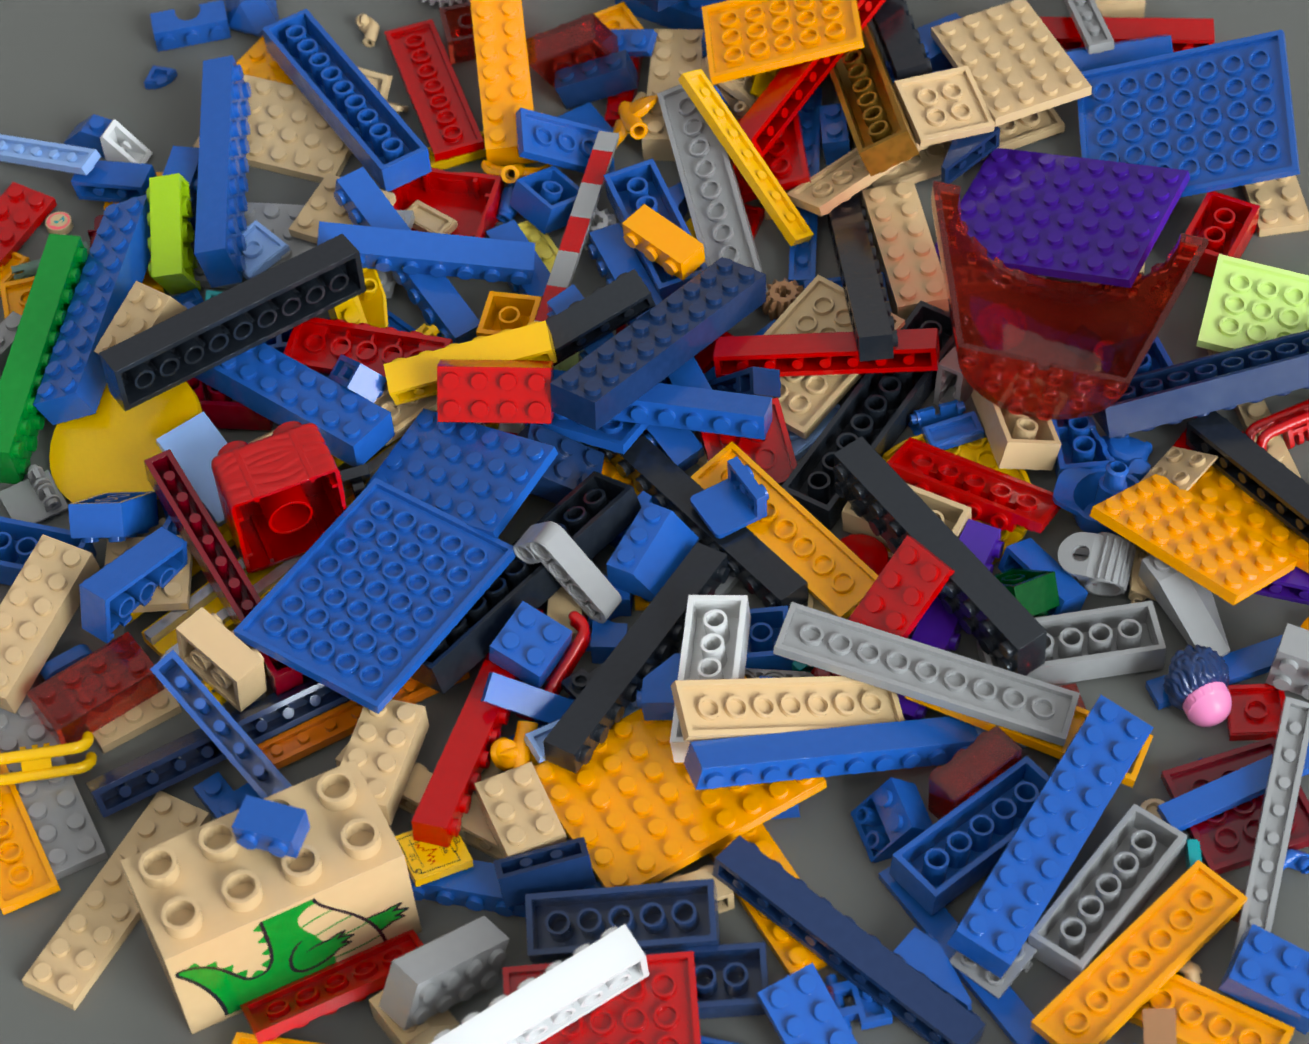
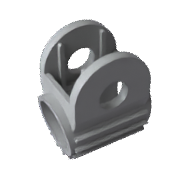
[1058,532,1136,597]

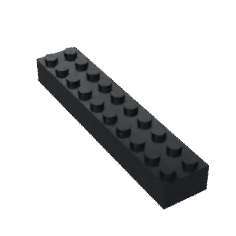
[99,233,366,412]
[781,301,969,531]
[833,436,1047,676]
[411,471,641,694]

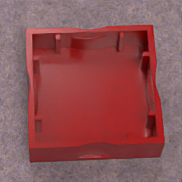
[392,168,504,238]

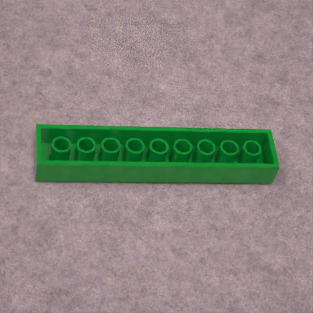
[0,234,87,484]

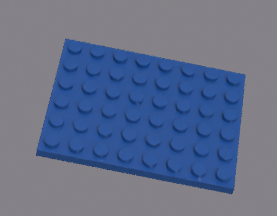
[1077,29,1300,198]
[233,478,516,714]

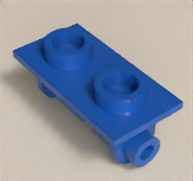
[908,399,966,436]

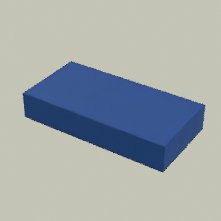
[922,411,985,450]

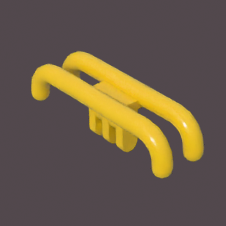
[0,731,97,786]

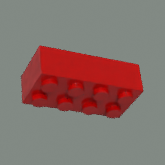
[437,359,554,424]

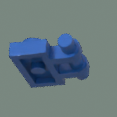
[824,974,893,1032]

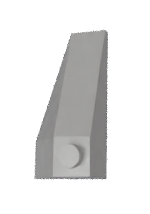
[1138,555,1230,657]

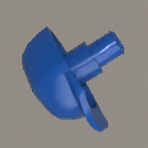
[1052,461,1140,538]

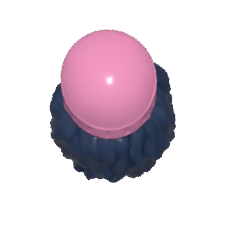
[1163,644,1232,727]

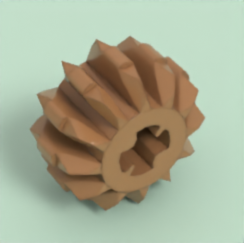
[762,278,804,321]

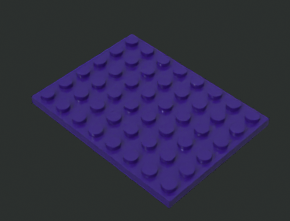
[934,148,1190,288]

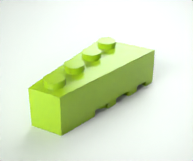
[146,173,201,295]

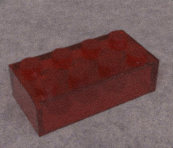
[27,632,164,744]

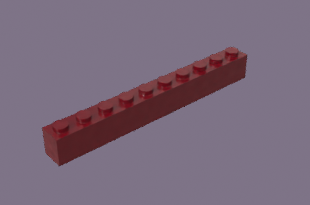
[144,449,303,695]

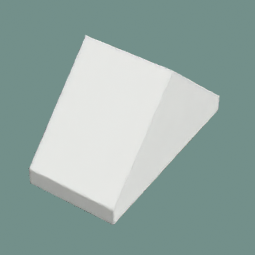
[100,119,153,164]

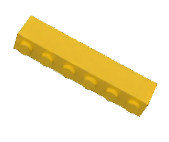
[384,321,557,405]

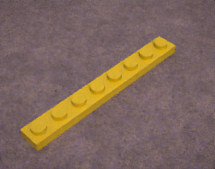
[678,69,814,246]

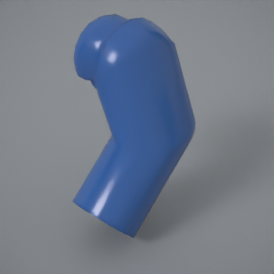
[1283,848,1309,874]

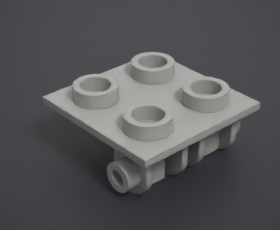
[0,464,68,523]
[949,941,1038,999]

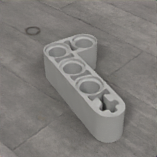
[513,521,622,623]

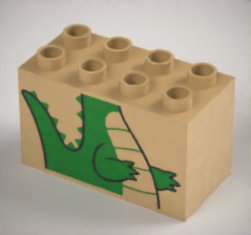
[120,759,422,1034]

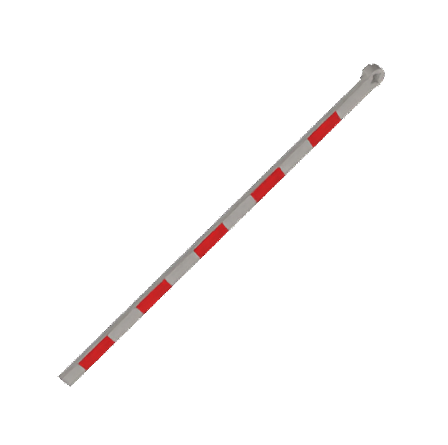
[498,131,619,435]

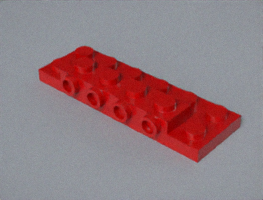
[284,317,453,383]
[887,437,1061,534]

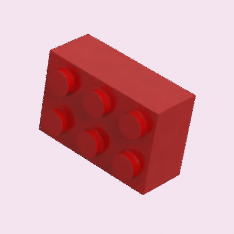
[1176,191,1260,278]

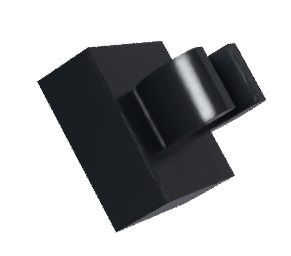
[340,463,370,499]

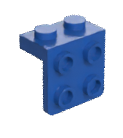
[690,457,769,538]

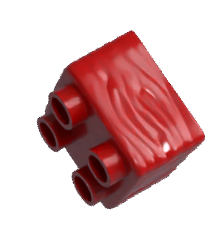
[211,421,347,573]

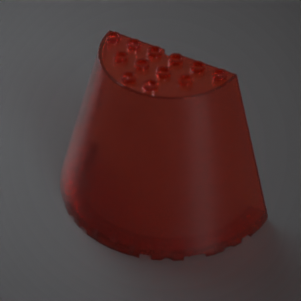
[931,181,1209,421]

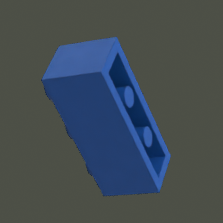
[71,160,157,203]
[998,538,1089,616]

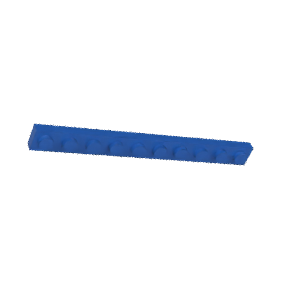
[788,87,822,287]

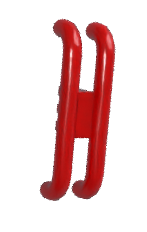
[1245,399,1309,451]
[515,611,591,721]

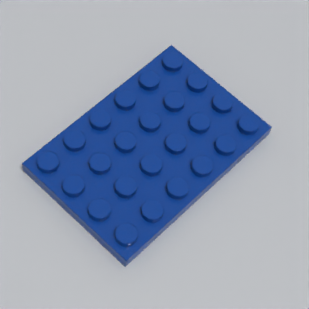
[365,408,558,538]

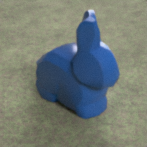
[1101,434,1153,481]

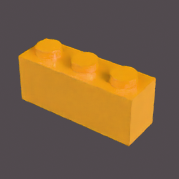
[622,204,705,281]

